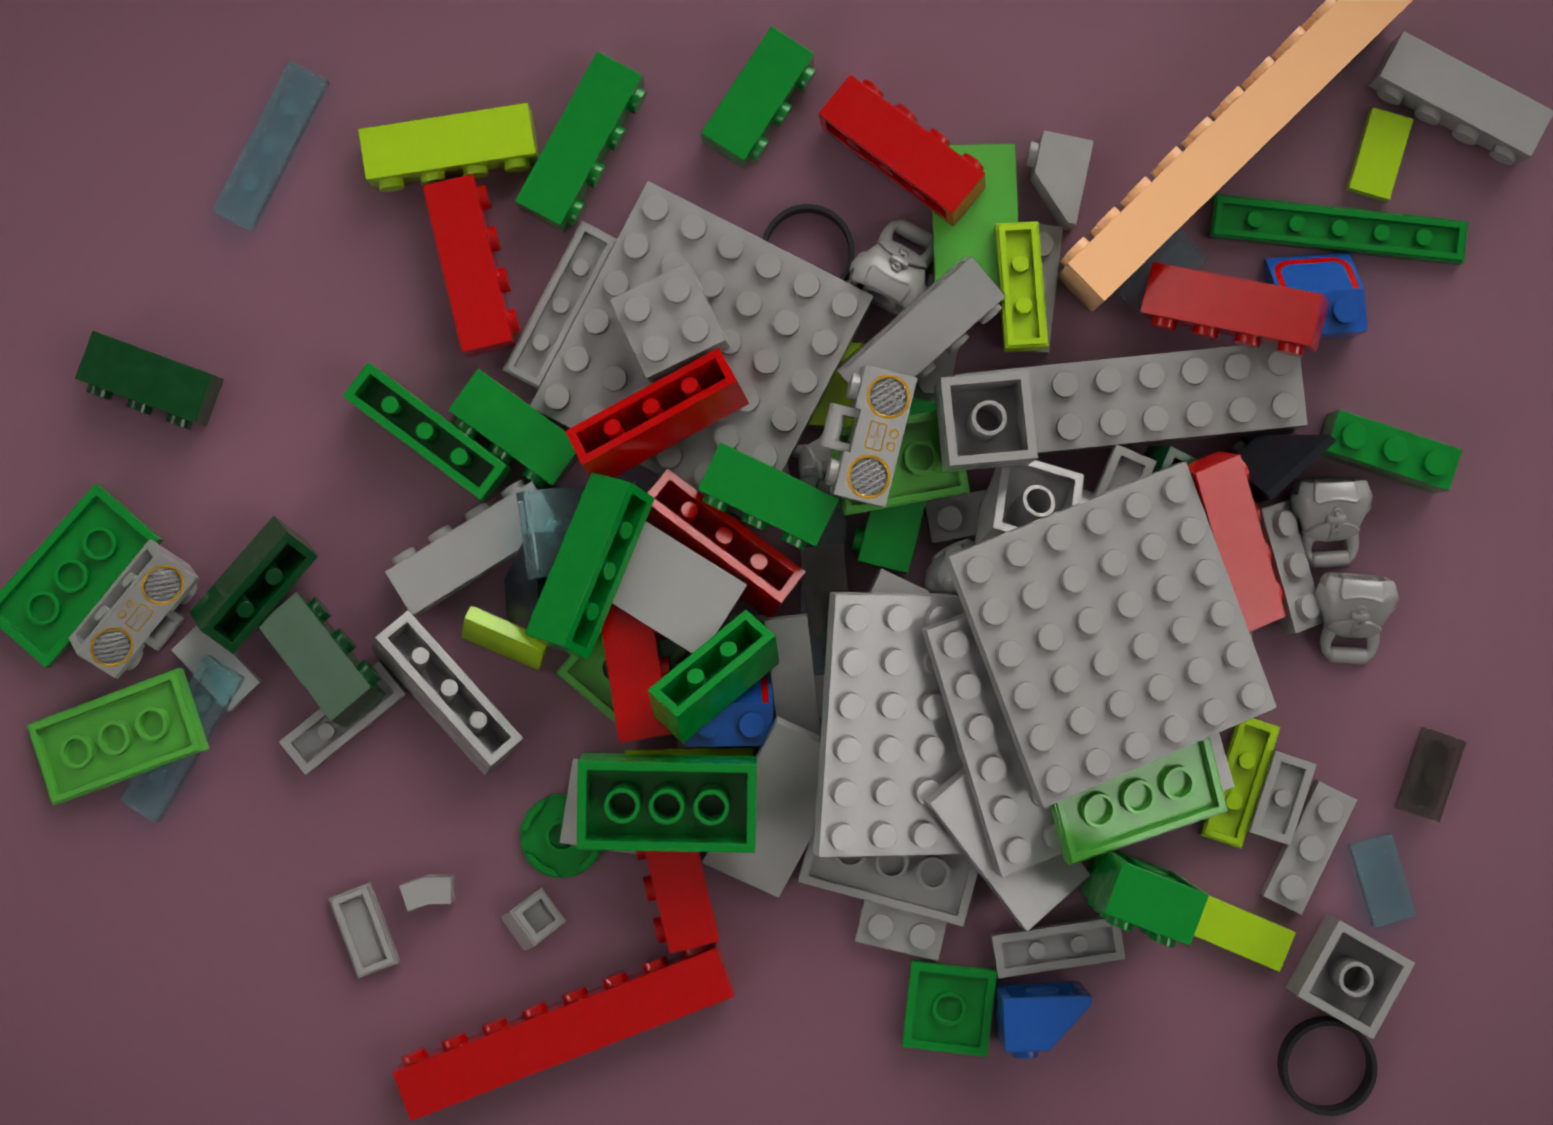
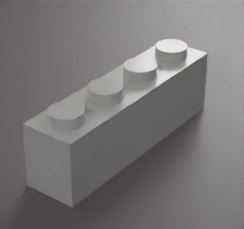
[1368,31,1553,165]
[837,255,1006,383]
[385,480,563,616]
[372,610,523,776]

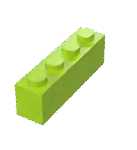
[358,103,539,192]

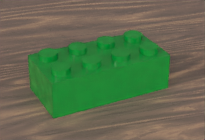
[577,753,758,853]
[1079,850,1209,948]

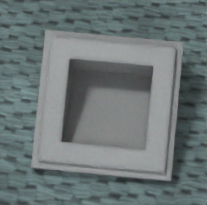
[501,887,566,951]

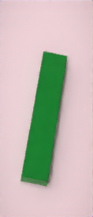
[1208,194,1468,265]

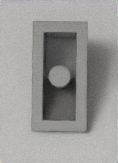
[1025,130,1094,232]

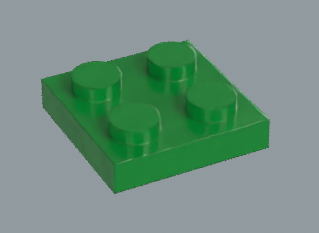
[901,959,997,1057]

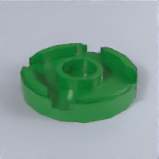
[520,793,601,878]

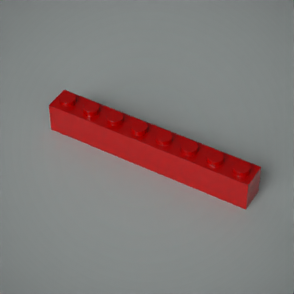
[392,942,735,1121]

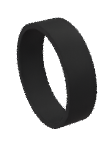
[763,204,854,281]
[1277,1016,1378,1116]

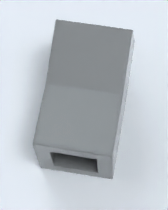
[399,874,455,911]

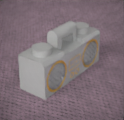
[820,365,918,507]
[69,539,200,679]

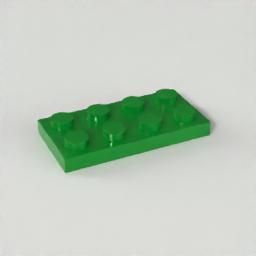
[0,483,164,668]

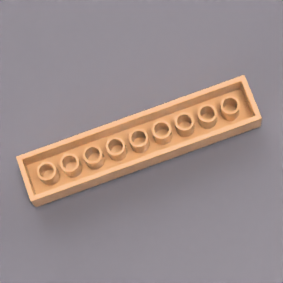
[1057,0,1413,313]

